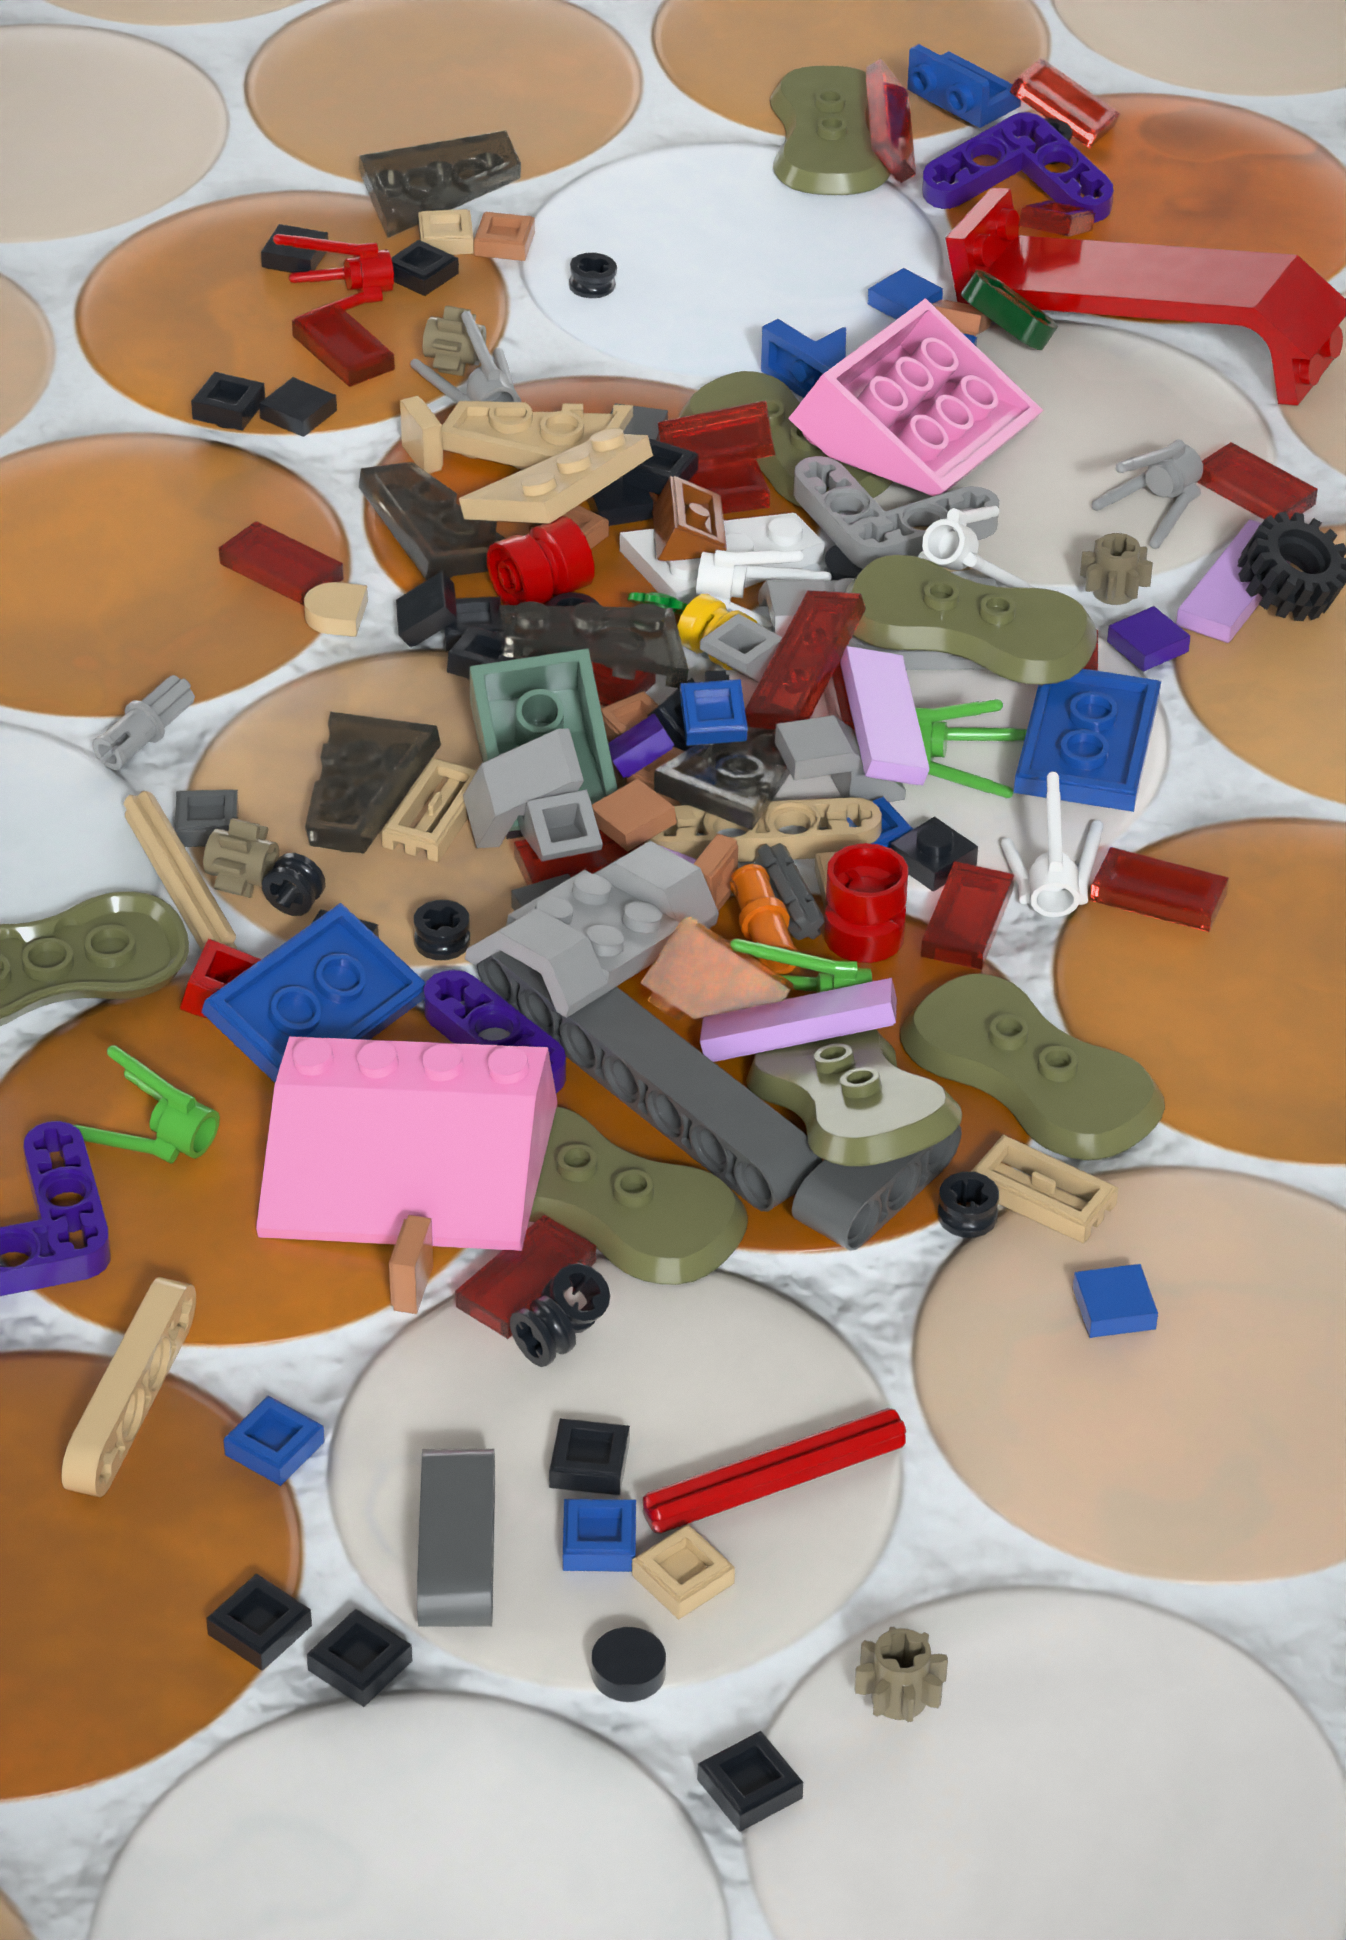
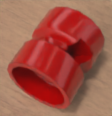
[487,516,595,614]
[824,843,908,963]

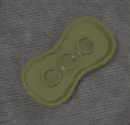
[770,66,892,195]
[679,371,894,507]
[838,555,1097,685]
[0,892,189,1026]
[900,974,1165,1160]
[746,1029,962,1166]
[529,1107,748,1285]

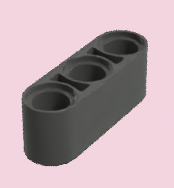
[792,1125,962,1251]
[417,1449,495,1627]

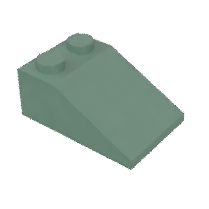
[470,648,618,831]

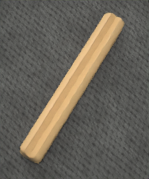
[123,791,237,951]

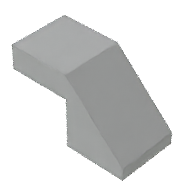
[700,614,810,694]
[775,715,906,802]
[463,728,584,848]
[517,789,603,861]

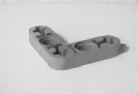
[794,456,1000,569]

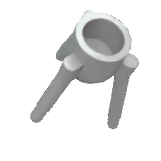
[410,311,521,403]
[1092,439,1203,549]

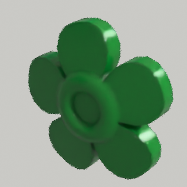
[627,592,688,627]

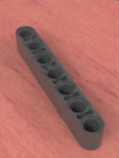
[477,950,822,1212]

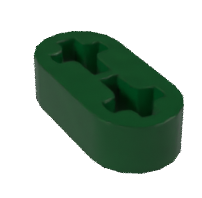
[961,270,1058,350]

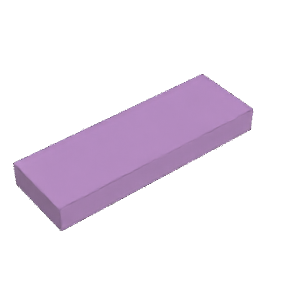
[1176,519,1291,643]
[840,646,930,785]
[700,978,897,1062]

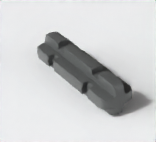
[754,843,825,940]

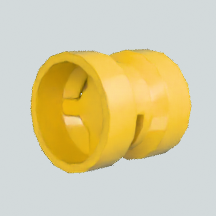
[676,594,757,670]

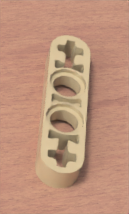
[643,797,882,862]
[62,1277,196,1498]

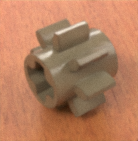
[422,306,486,376]
[1080,533,1153,605]
[203,818,279,898]
[854,1626,948,1722]

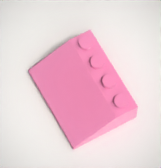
[788,298,1043,496]
[256,1036,558,1251]

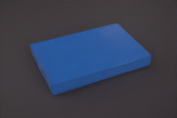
[1014,669,1161,812]
[201,903,426,1082]

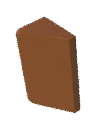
[652,476,727,561]

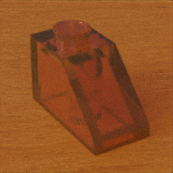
[640,915,796,1020]

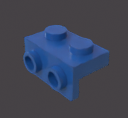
[907,44,1022,128]

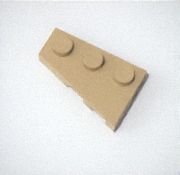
[442,401,633,470]
[459,428,653,524]

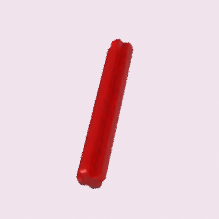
[643,1408,907,1534]

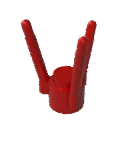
[273,234,394,327]

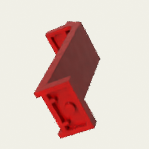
[945,187,1346,406]

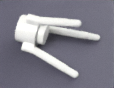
[918,506,1035,588]
[696,550,832,629]
[1001,772,1103,917]

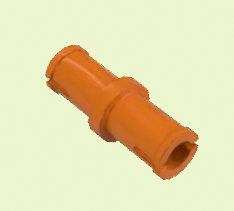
[729,864,798,975]

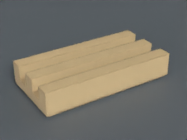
[382,758,477,862]
[971,1135,1119,1244]

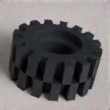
[1237,512,1346,621]

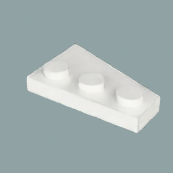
[620,513,824,604]

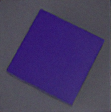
[1107,606,1190,672]
[608,713,674,778]

